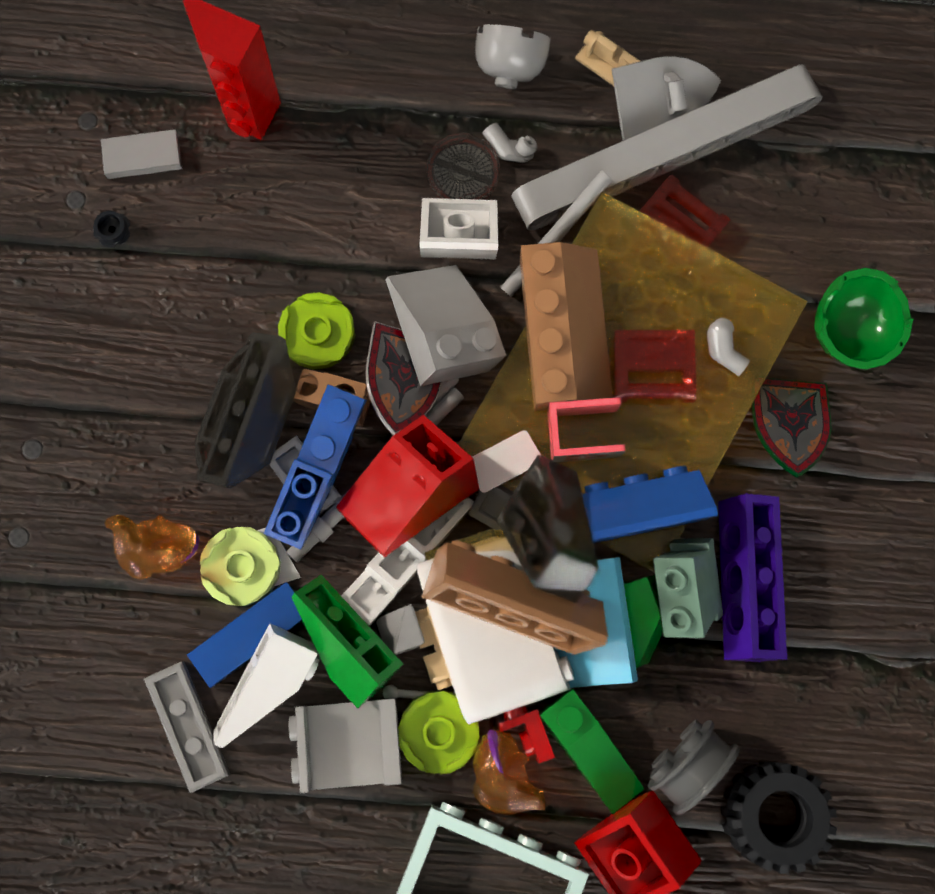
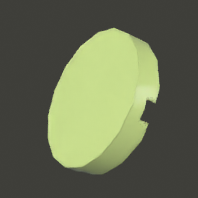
[200,527,281,606]

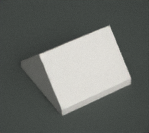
[420,198,498,259]

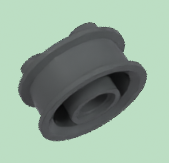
[648,719,740,815]

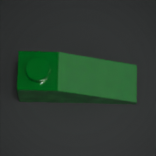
[292,575,403,709]
[539,689,645,814]

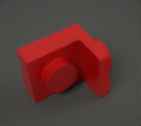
[497,705,555,763]

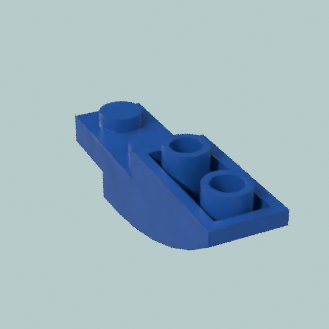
[264,384,367,550]

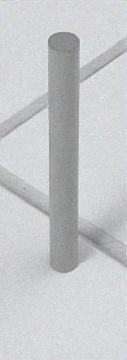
[500,170,613,297]

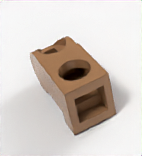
[292,369,371,427]

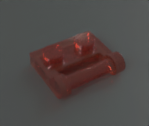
[630,174,731,270]
[614,330,696,403]

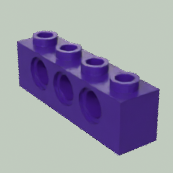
[718,493,787,662]

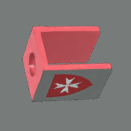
[547,397,626,463]

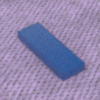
[187,582,303,688]

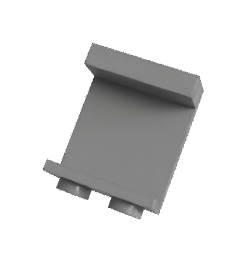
[289,699,402,793]

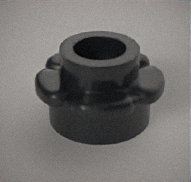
[93,211,130,248]

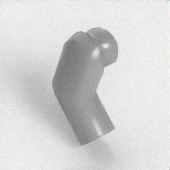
[483,123,537,163]
[707,318,750,376]

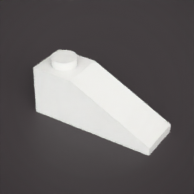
[213,623,319,748]

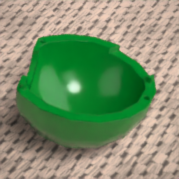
[814,268,913,370]

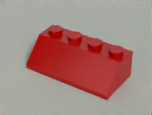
[182,0,281,140]

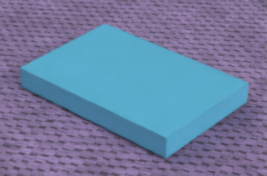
[541,557,638,688]

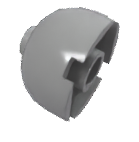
[475,24,551,89]

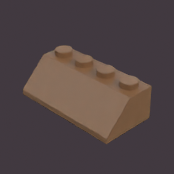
[520,242,613,411]
[421,541,608,655]

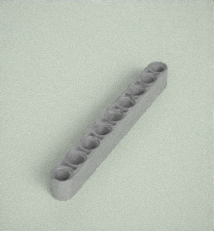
[511,65,822,231]

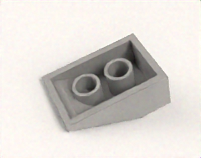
[385,265,506,386]

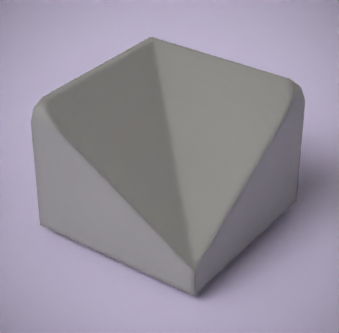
[376,604,425,655]

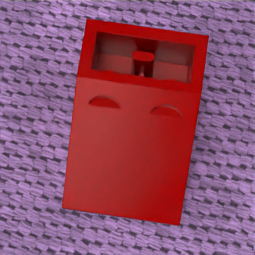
[336,415,479,558]

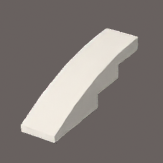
[341,497,474,627]

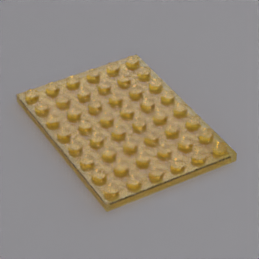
[458,192,808,574]

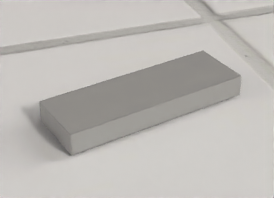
[144,661,231,793]

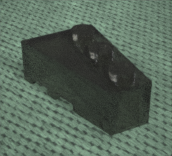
[496,454,599,603]

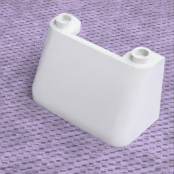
[417,534,574,724]

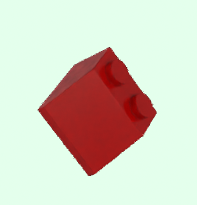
[574,791,702,894]

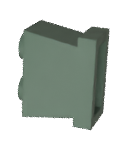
[653,538,723,638]

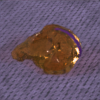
[105,515,200,580]
[472,729,546,815]

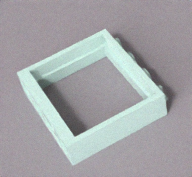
[396,802,589,894]

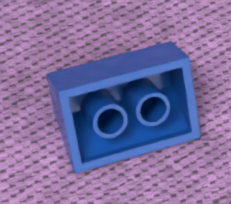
[577,465,718,545]

